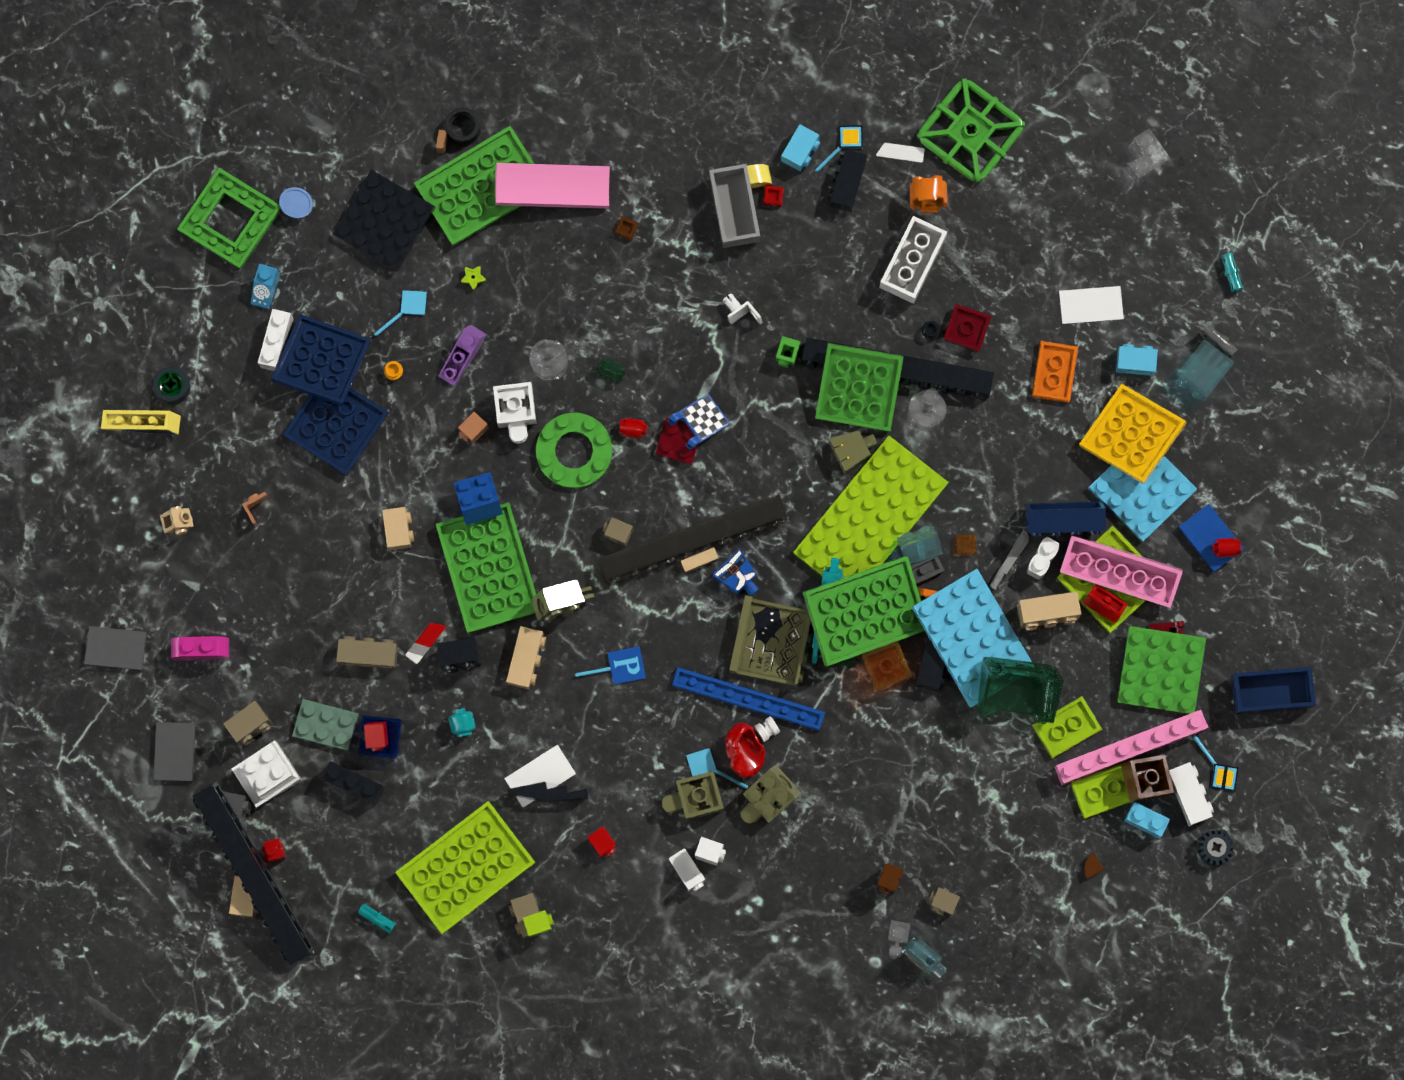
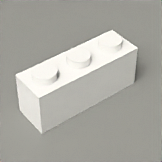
[258,309,294,371]
[1169,762,1214,826]

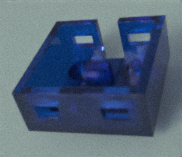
[358,715,403,760]

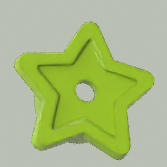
[461,266,486,290]

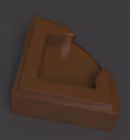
[1084,853,1104,879]

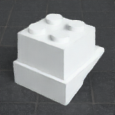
[231,740,302,808]

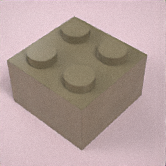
[223,701,273,747]

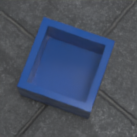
[454,472,503,525]

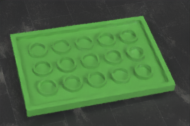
[414,126,534,247]
[436,502,536,634]
[803,556,925,666]

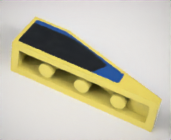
[101,410,181,434]

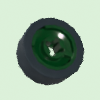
[153,367,191,405]

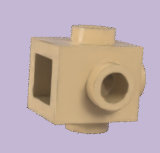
[160,506,193,535]

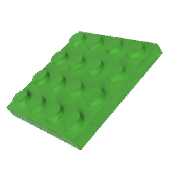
[815,343,904,431]
[1117,626,1206,714]

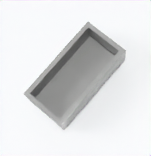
[709,164,760,248]

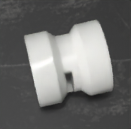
[754,716,780,742]

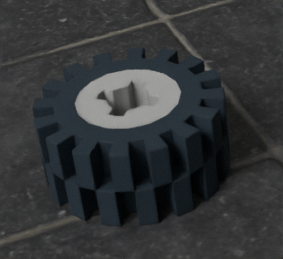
[1197,830,1234,866]

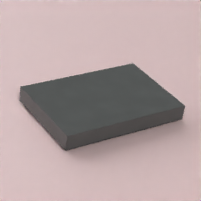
[84,626,147,671]
[153,722,196,782]

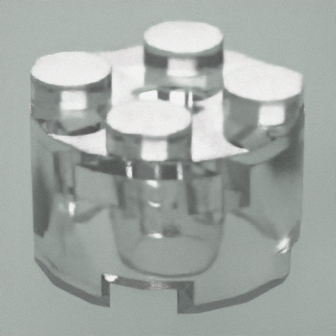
[529,339,568,382]
[908,390,946,432]

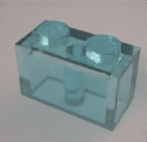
[897,526,943,564]

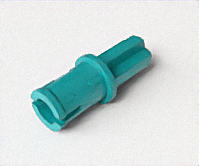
[358,904,396,934]

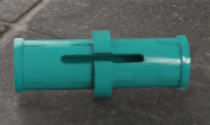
[1221,253,1243,292]

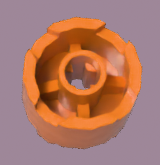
[909,175,948,213]

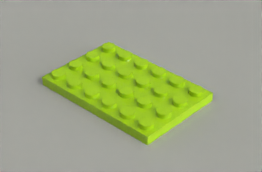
[395,801,535,935]

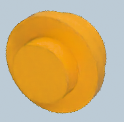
[384,361,403,380]

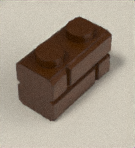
[877,863,904,896]

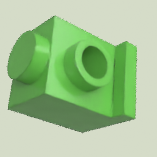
[776,336,801,368]

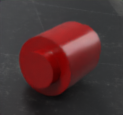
[619,418,648,439]
[1212,538,1241,558]

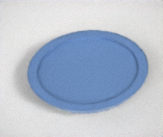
[279,187,313,218]

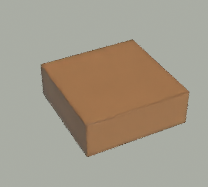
[436,130,448,154]

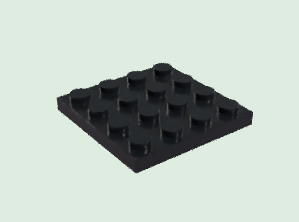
[333,170,436,272]

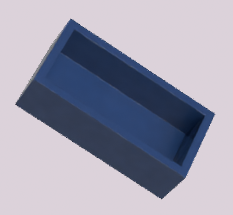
[1025,501,1106,536]
[1231,667,1316,715]

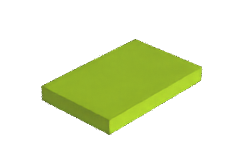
[1032,696,1102,759]
[1070,763,1130,819]

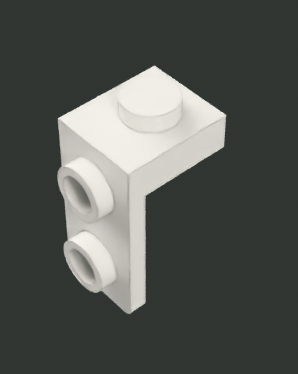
[669,849,705,892]

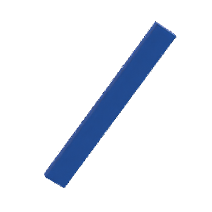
[672,667,825,731]

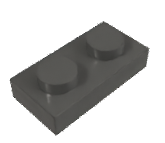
[911,554,945,585]

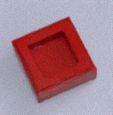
[763,185,784,207]

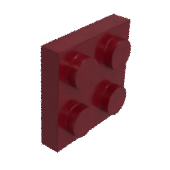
[943,304,992,352]
[655,418,698,465]

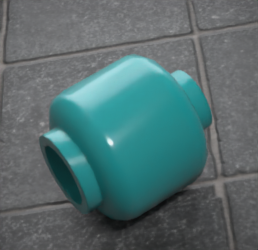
[449,708,476,737]

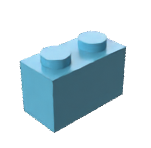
[781,124,821,172]
[1116,344,1158,376]
[1124,802,1170,839]

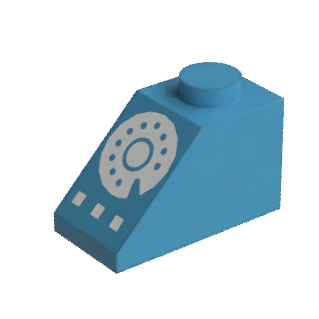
[251,264,280,309]

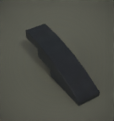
[507,782,589,802]

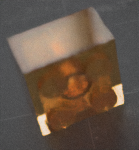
[861,641,912,694]

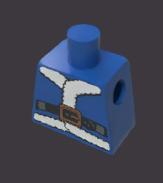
[713,549,759,596]

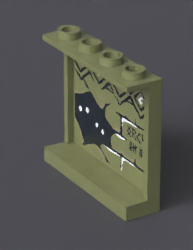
[729,595,813,687]

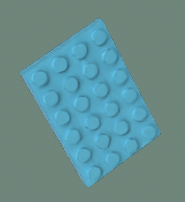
[911,569,1036,707]

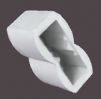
[1027,537,1059,580]

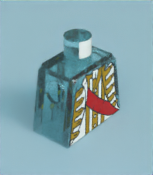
[901,937,947,978]

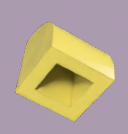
[747,164,772,189]

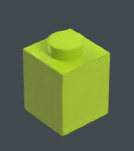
[523,910,554,937]

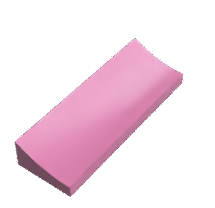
[495,163,610,209]
[1060,535,1183,608]

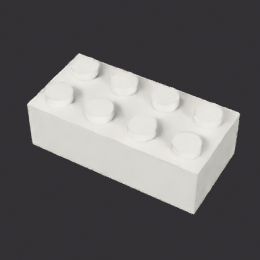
[879,216,947,304]

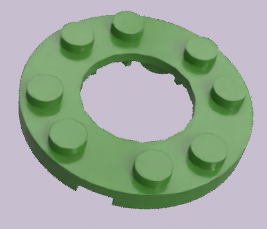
[536,413,612,489]

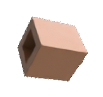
[458,412,489,444]

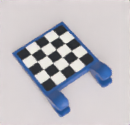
[668,394,730,450]

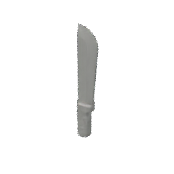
[989,530,1029,591]

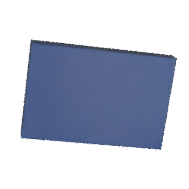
[1178,504,1244,573]

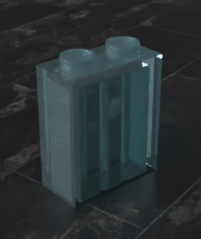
[1174,339,1235,402]

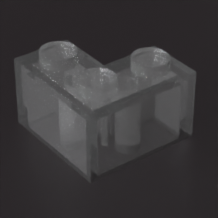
[1126,128,1171,184]

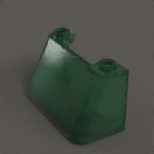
[977,657,1064,724]

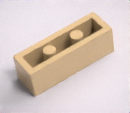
[681,547,719,574]

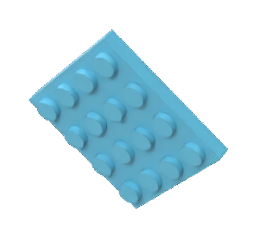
[1088,456,1197,542]

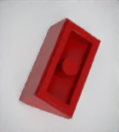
[1083,584,1128,624]

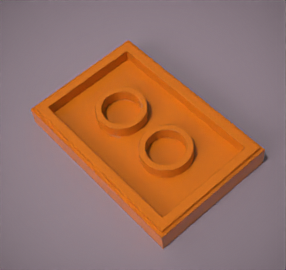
[1032,341,1078,403]

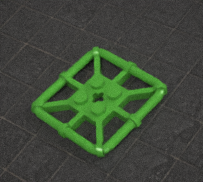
[917,78,1025,183]

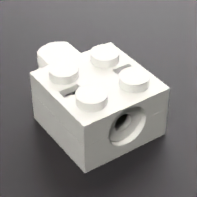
[493,382,537,444]

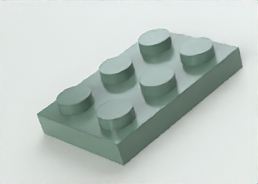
[292,699,359,751]

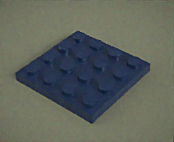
[271,314,371,407]
[283,388,389,476]

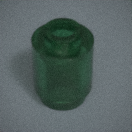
[596,358,626,383]

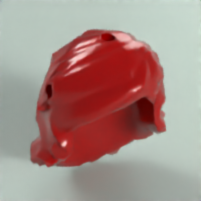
[725,723,766,778]

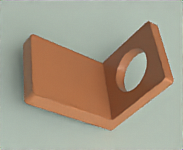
[242,492,269,527]

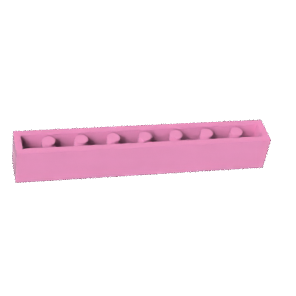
[1055,710,1208,785]

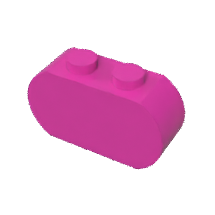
[171,636,229,661]

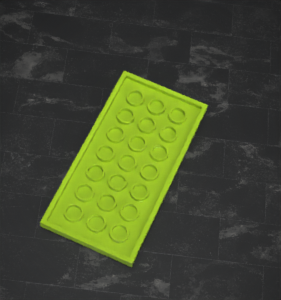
[793,436,949,577]

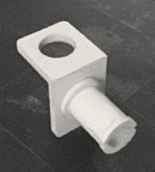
[723,294,763,324]

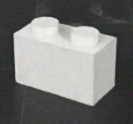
[695,837,726,866]

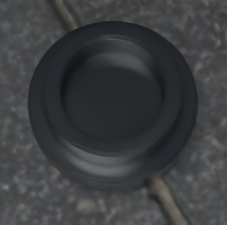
[922,321,941,340]

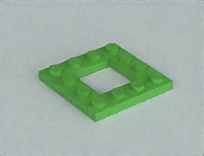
[177,167,281,270]

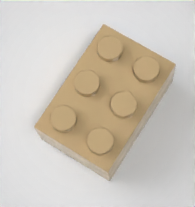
[1017,592,1081,631]

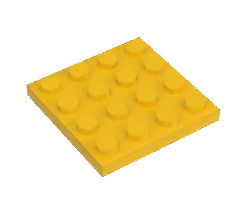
[1079,384,1186,484]

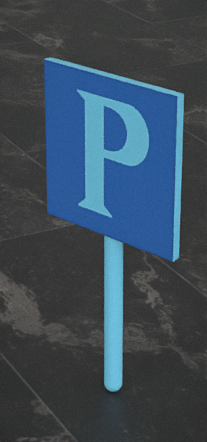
[575,646,646,684]

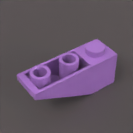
[438,325,487,386]

